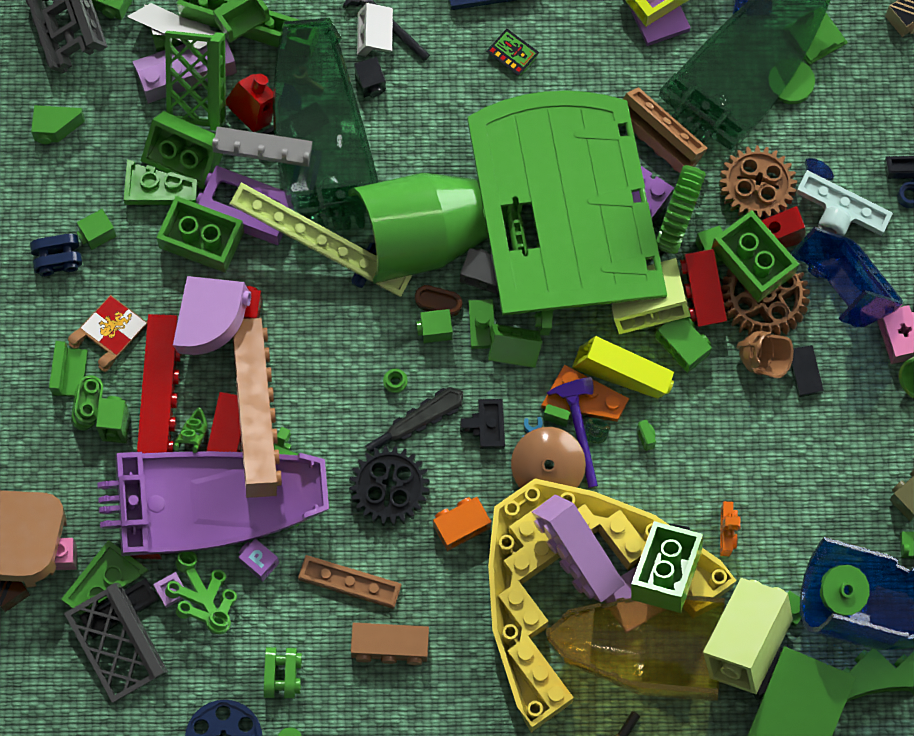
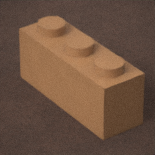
[351,623,429,665]

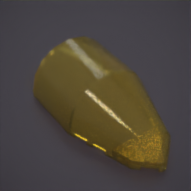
[546,595,725,702]

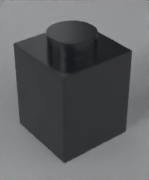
[354,57,386,98]

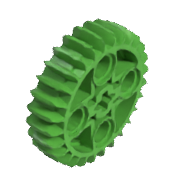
[656,165,706,254]

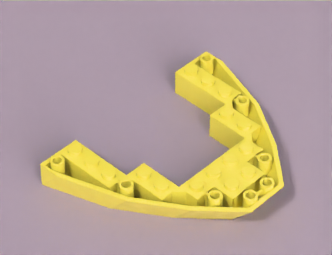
[488,479,736,732]

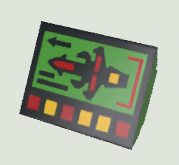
[486,28,540,75]

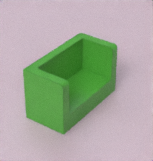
[213,0,270,43]

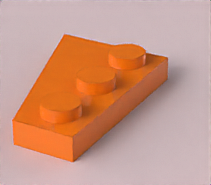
[541,365,629,422]

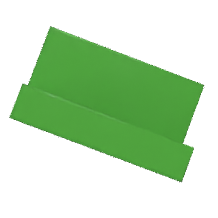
[488,324,542,368]
[49,341,88,397]

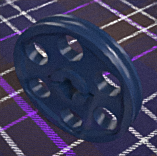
[185,700,263,736]

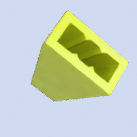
[572,336,674,399]

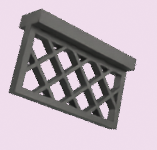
[64,583,168,703]

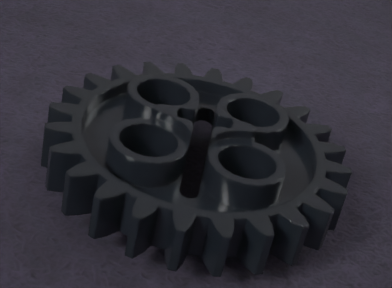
[349,446,430,526]

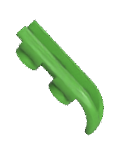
[173,407,208,453]

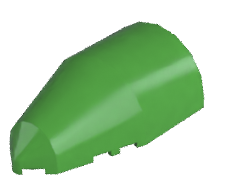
[348,173,508,284]

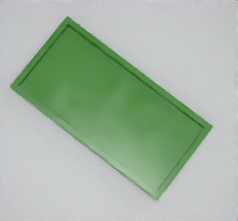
[747,646,856,736]

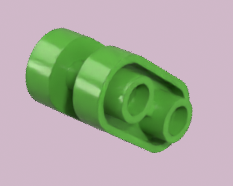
[71,375,103,430]
[264,647,302,699]

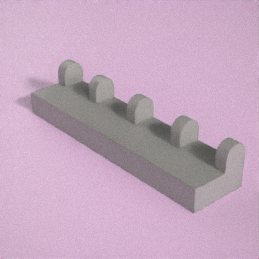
[212,127,312,167]

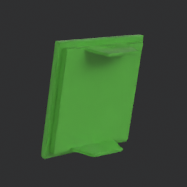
[783,7,848,65]

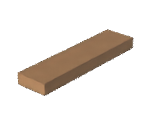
[298,555,402,609]

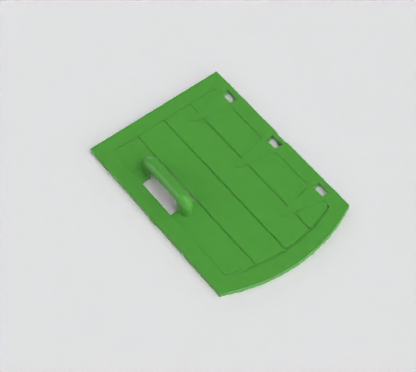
[467,91,667,315]

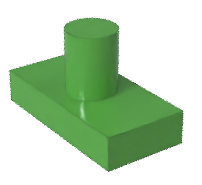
[468,299,494,349]

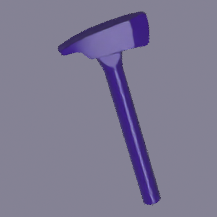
[547,377,598,488]

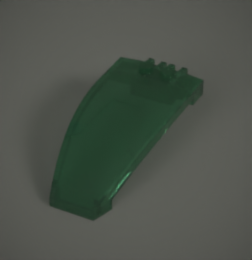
[659,0,831,152]
[273,18,379,231]

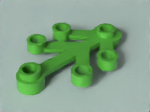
[165,551,237,634]

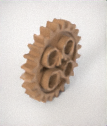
[719,145,797,219]

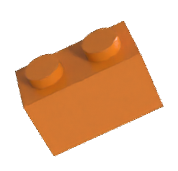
[433,497,491,551]

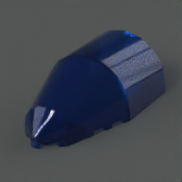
[800,537,914,651]

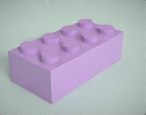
[532,494,625,602]

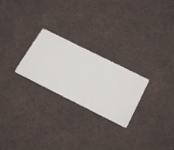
[127,3,216,49]

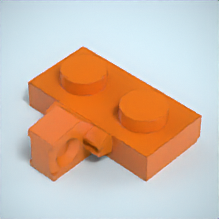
[720,501,741,557]

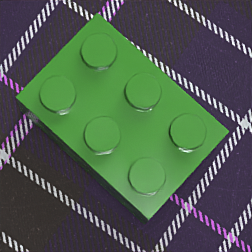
[156,196,244,273]
[711,210,799,302]
[631,521,703,613]

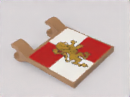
[68,295,147,372]

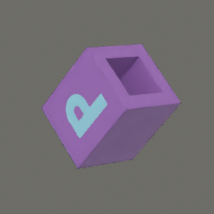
[239,539,279,582]

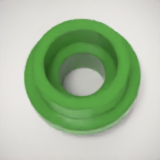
[383,369,408,393]

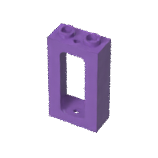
[196,165,297,245]

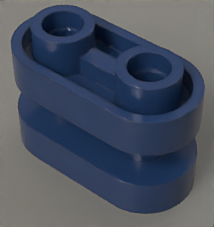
[30,234,82,277]

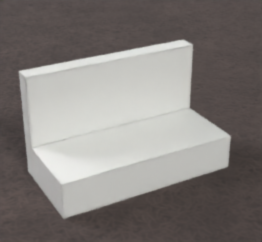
[357,3,393,57]

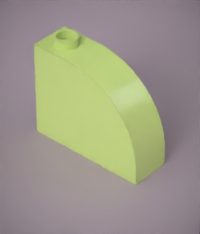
[612,258,690,334]

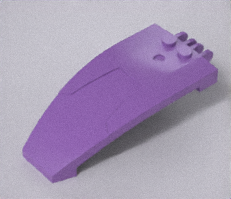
[97,451,329,556]

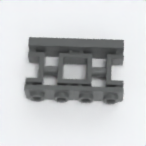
[26,0,108,73]

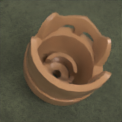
[736,331,794,378]

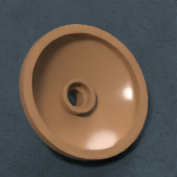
[511,427,586,488]

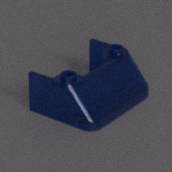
[790,227,904,328]

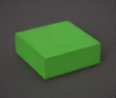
[543,404,570,427]

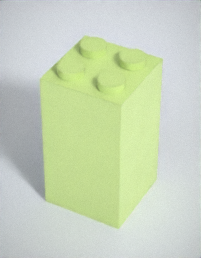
[703,578,793,694]

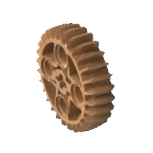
[721,269,810,336]

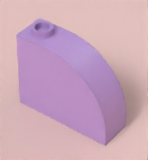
[173,276,251,355]

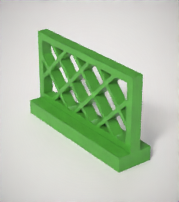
[165,30,226,131]

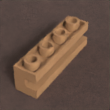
[623,87,708,173]

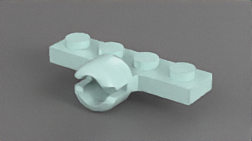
[796,170,893,239]

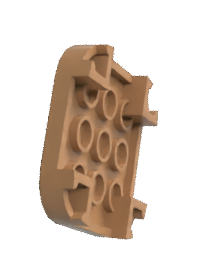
[0,490,67,587]

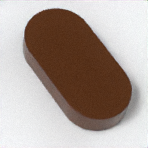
[415,285,462,317]

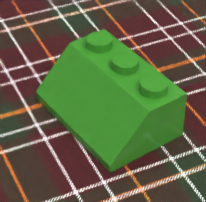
[140,111,223,190]

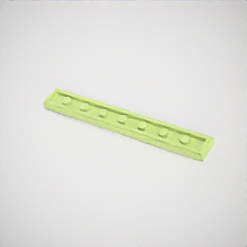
[229,183,412,297]

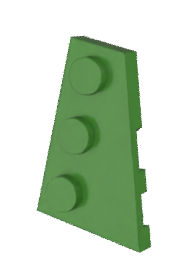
[124,159,198,205]
[61,540,149,615]

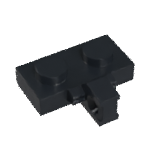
[460,399,505,449]

